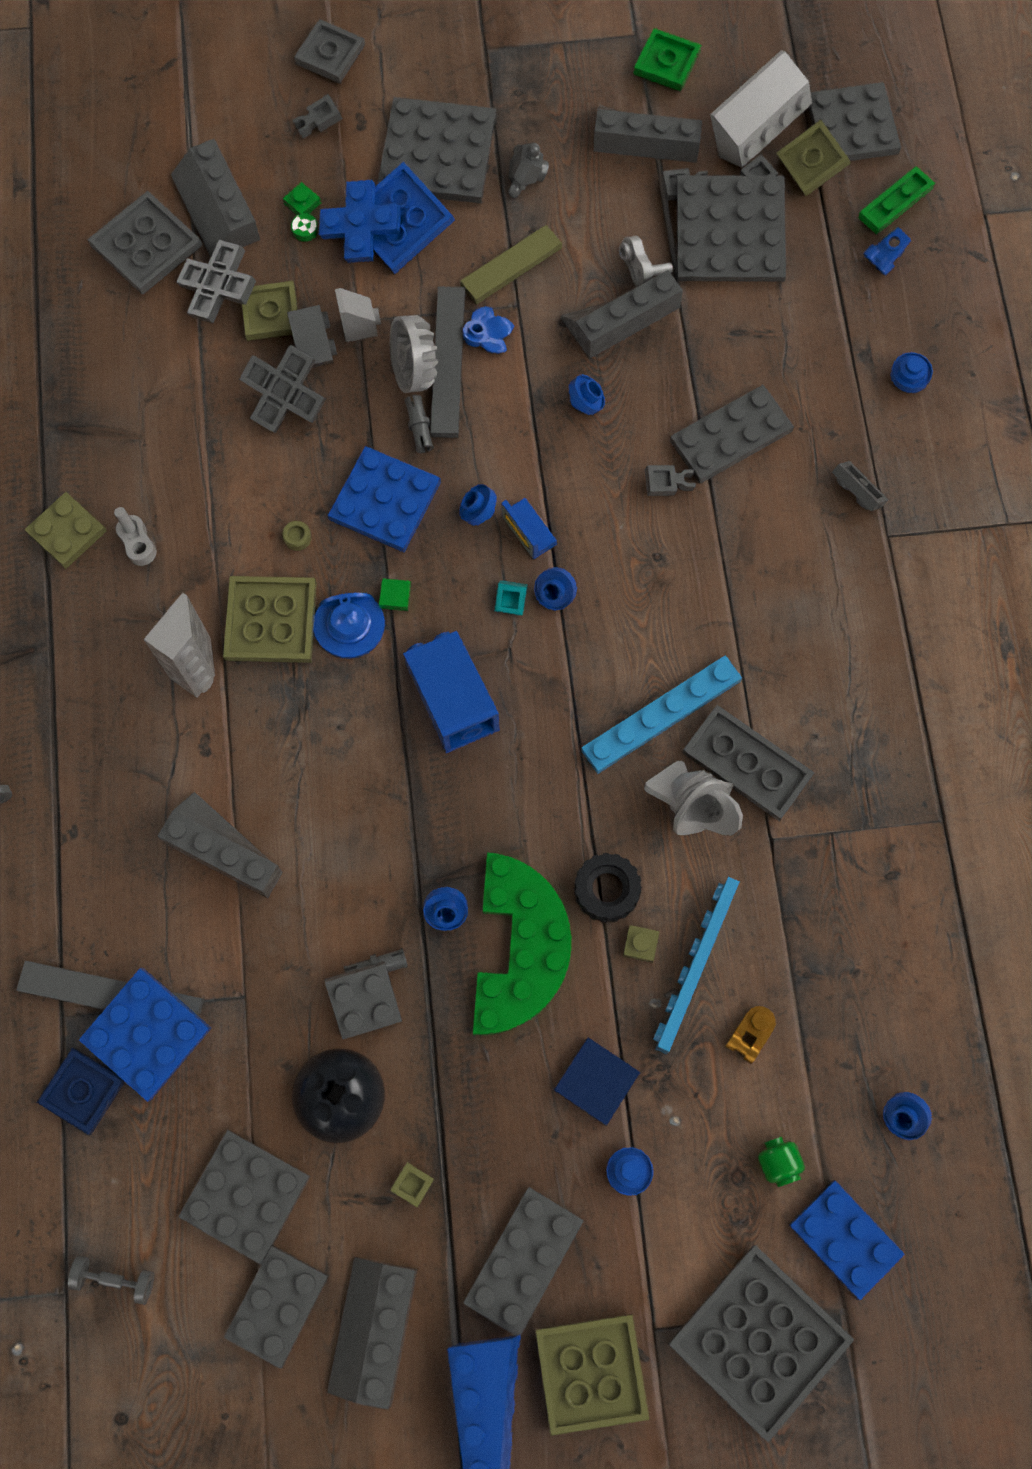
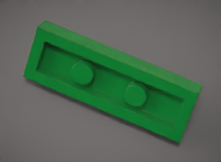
[858,166,935,235]

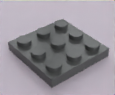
[808,82,901,161]
[87,191,203,295]
[179,1130,311,1265]

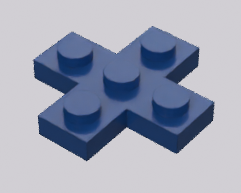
[319,180,400,263]

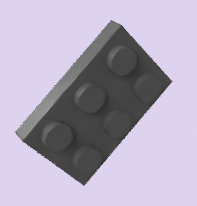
[224,1246,329,1369]

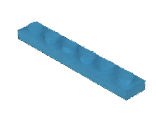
[581,655,742,774]
[653,877,740,1054]

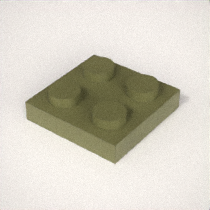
[776,120,851,196]
[242,281,298,341]
[24,492,107,569]

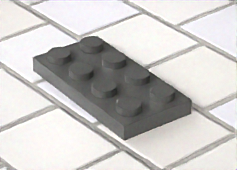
[670,384,794,484]
[682,705,815,822]
[464,1187,584,1336]

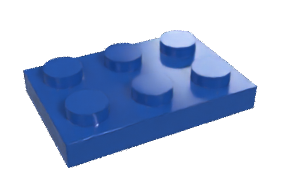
[788,1180,905,1301]

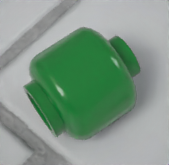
[758,1137,805,1187]

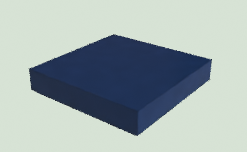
[554,1037,640,1126]
[37,1048,125,1135]

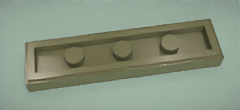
[460,225,562,305]

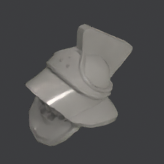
[644,761,743,836]

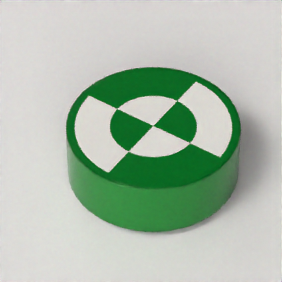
[291,213,319,242]

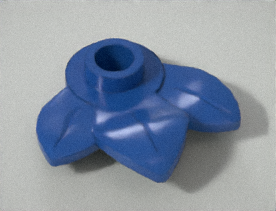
[462,307,514,353]

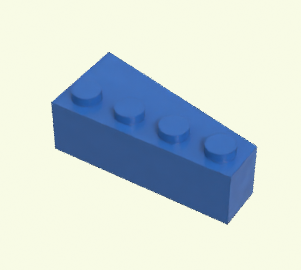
[447,1335,520,1469]

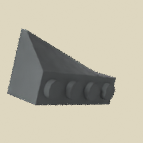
[593,105,703,163]
[561,270,683,359]
[157,792,283,898]

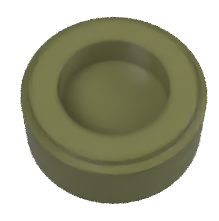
[282,521,312,551]

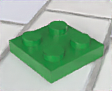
[633,28,701,91]

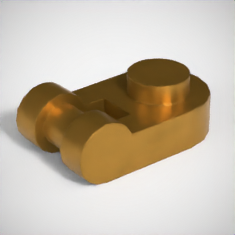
[725,1006,776,1064]

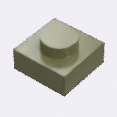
[623,925,659,963]
[390,1162,435,1208]

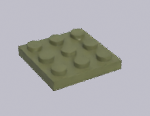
[223,576,317,663]
[536,1314,649,1436]

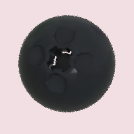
[292,1048,385,1143]

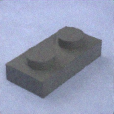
[832,461,889,511]

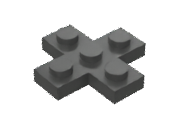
[176,240,256,323]
[239,345,326,433]

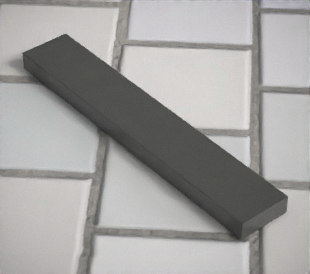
[430,287,465,438]
[16,961,204,1017]

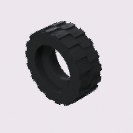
[574,853,642,923]

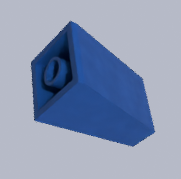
[403,631,500,753]

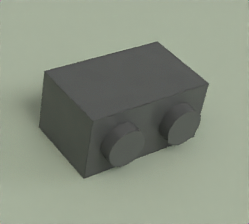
[287,305,337,368]

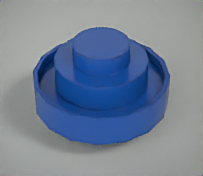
[890,352,933,393]
[569,374,605,415]
[459,484,497,526]
[534,567,577,611]
[423,887,468,931]
[883,1092,932,1140]
[606,1147,653,1196]

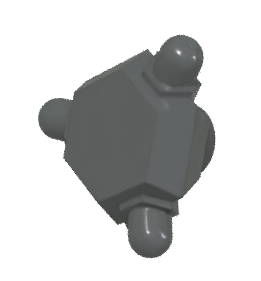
[508,143,549,198]

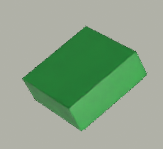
[379,578,411,611]

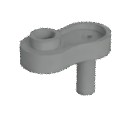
[619,236,673,287]
[114,507,157,566]

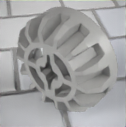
[390,315,438,393]

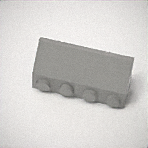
[710,50,812,168]
[144,592,215,698]

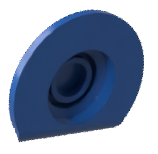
[314,593,385,659]

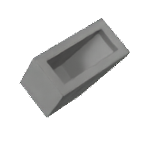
[335,288,381,342]

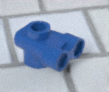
[863,227,911,276]

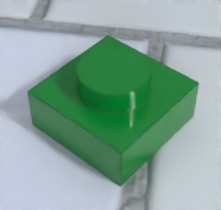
[283,182,321,215]

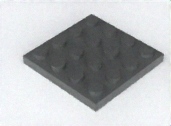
[377,97,496,204]
[677,175,786,282]
[668,1244,854,1443]

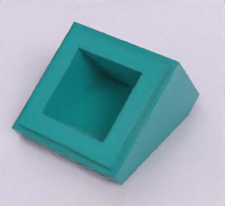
[494,580,528,616]

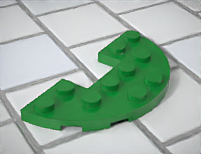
[473,852,572,1035]

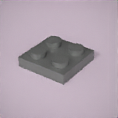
[294,19,365,84]
[325,961,402,1040]

